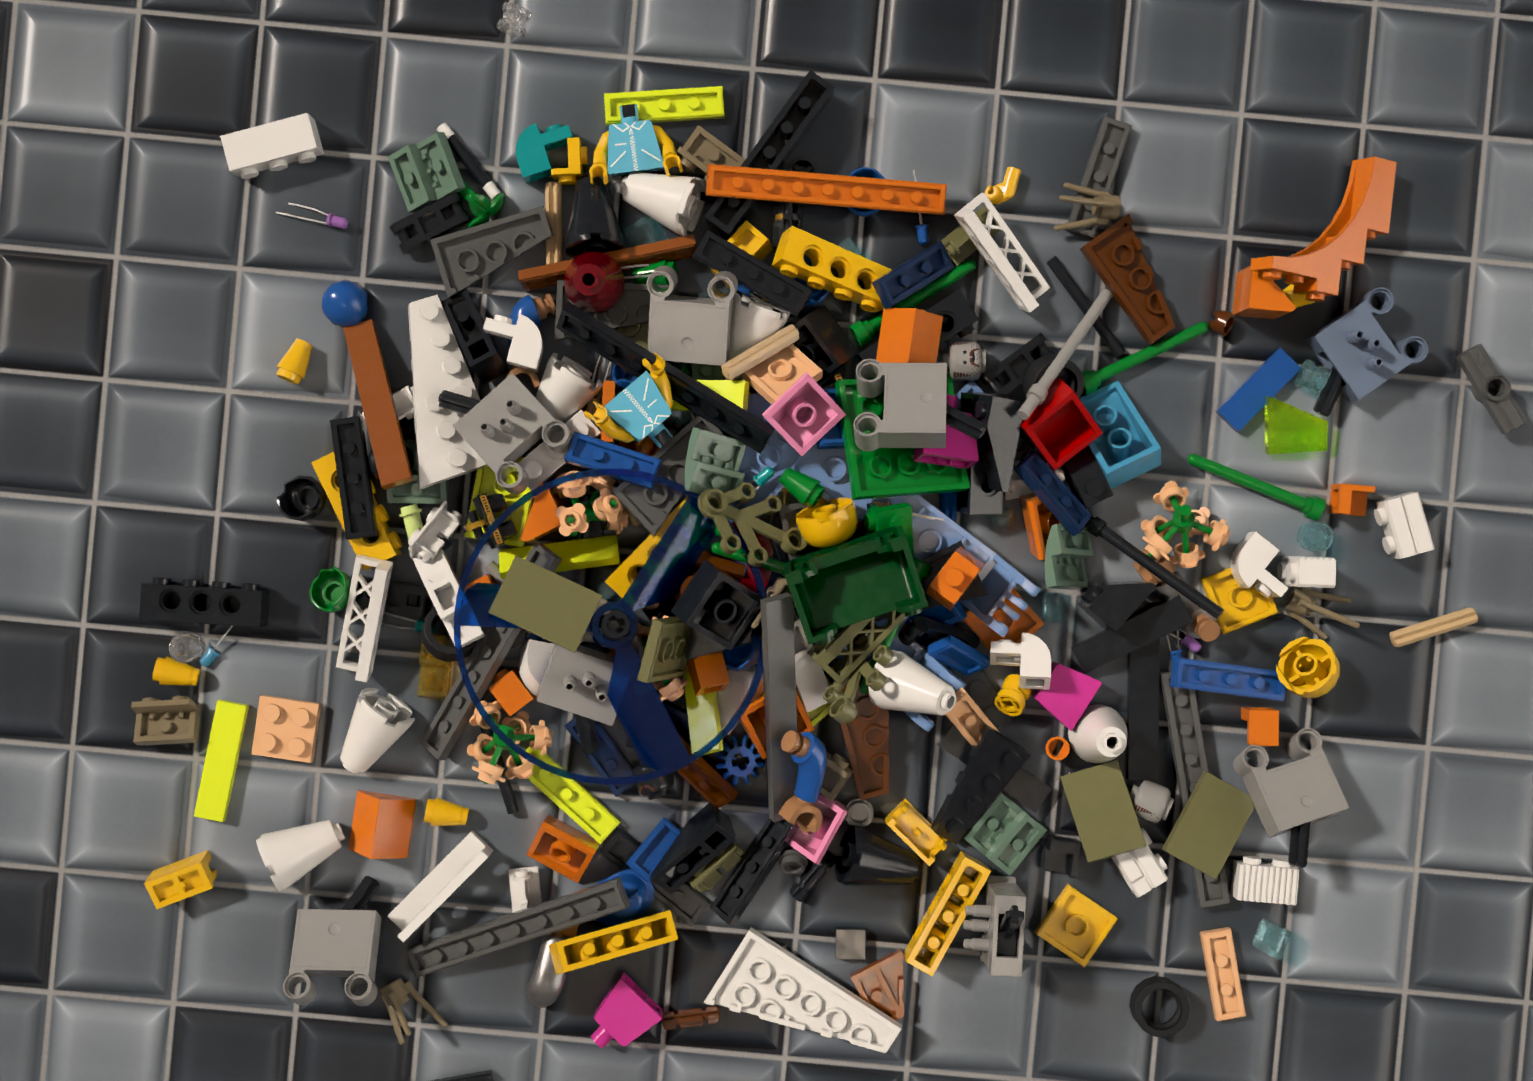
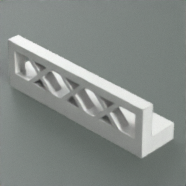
[954,193,1050,313]
[336,554,393,683]
[388,830,494,942]

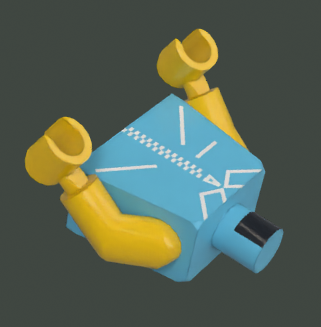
[589,104,683,185]
[584,352,673,448]

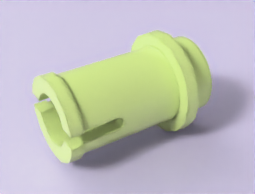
[399,504,423,541]

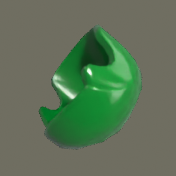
[309,566,352,613]

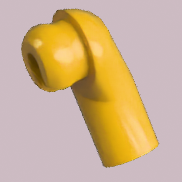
[985,167,1021,204]

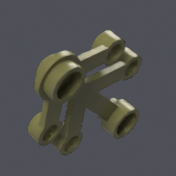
[698,482,807,567]
[823,624,894,724]

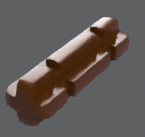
[662,1005,720,1030]

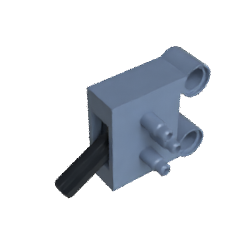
[1305,287,1428,417]

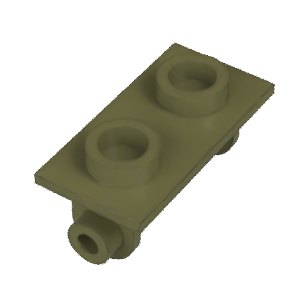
[941,206,1000,267]
[689,842,745,893]

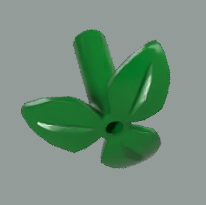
[459,180,505,229]

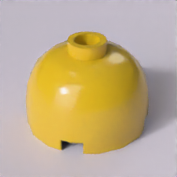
[795,497,858,548]
[1276,637,1340,698]

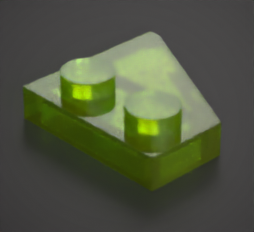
[1265,396,1328,455]

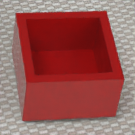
[1021,377,1103,470]

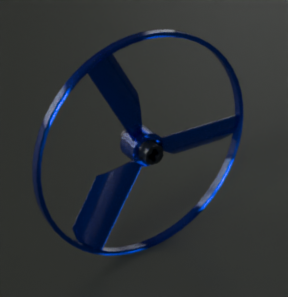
[454,469,767,785]

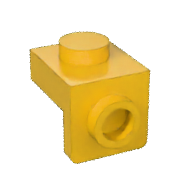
[551,137,588,185]

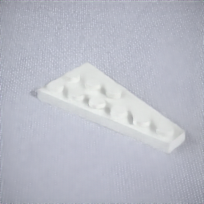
[408,294,488,490]
[704,927,902,1053]

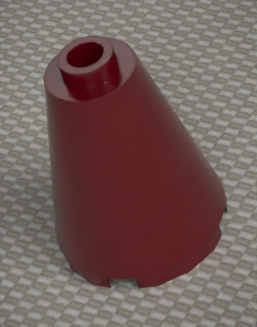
[564,252,624,312]

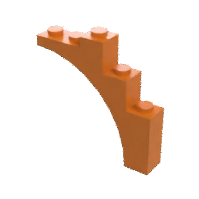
[1250,156,1397,302]

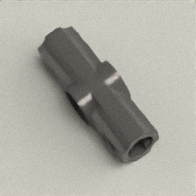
[1456,344,1527,434]

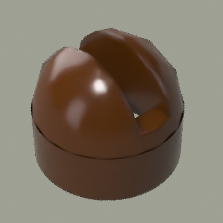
[1209,310,1235,336]

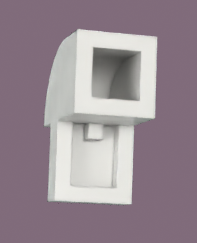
[483,314,543,372]
[1230,532,1288,598]
[990,632,1051,690]
[519,639,555,696]

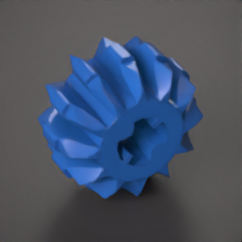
[716,734,766,785]

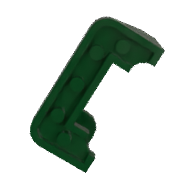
[785,526,928,645]

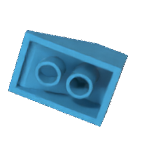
[1080,380,1161,489]

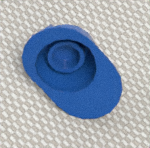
[595,869,654,925]

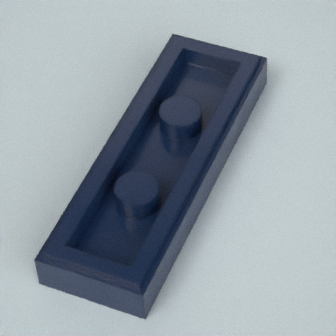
[872,241,955,309]
[1014,450,1092,536]
[564,718,635,797]

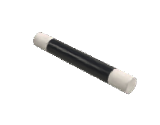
[437,123,501,200]

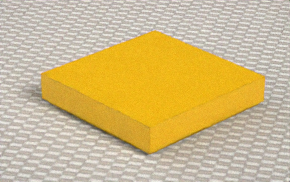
[1199,567,1278,635]
[1034,883,1118,967]

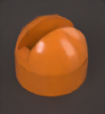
[1045,736,1070,760]

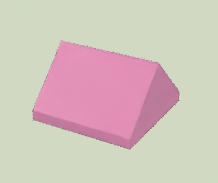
[762,372,846,456]
[789,793,847,865]

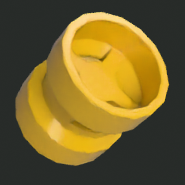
[994,674,1033,716]

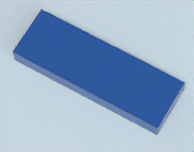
[1215,348,1301,432]
[564,431,662,490]

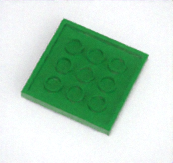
[835,373,970,500]

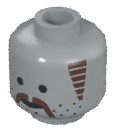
[943,342,986,381]
[1130,780,1174,824]

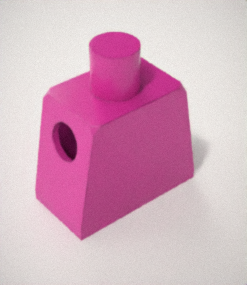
[913,395,979,469]
[1032,661,1102,731]
[591,972,664,1049]

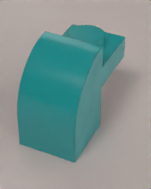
[516,123,574,183]

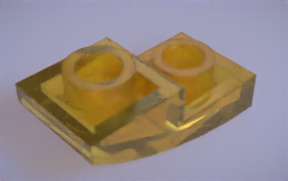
[417,635,453,699]

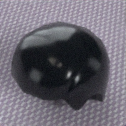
[277,476,327,521]

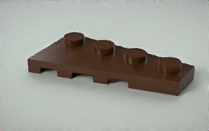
[1080,214,1176,345]
[840,677,889,801]

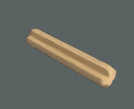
[545,182,563,265]
[721,324,799,380]
[1389,607,1478,647]

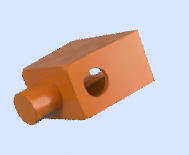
[926,546,985,611]

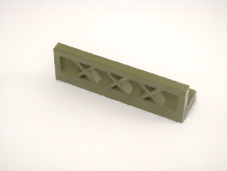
[807,610,906,685]

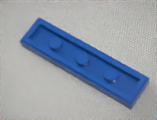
[1170,657,1286,701]

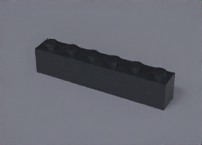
[704,70,835,240]

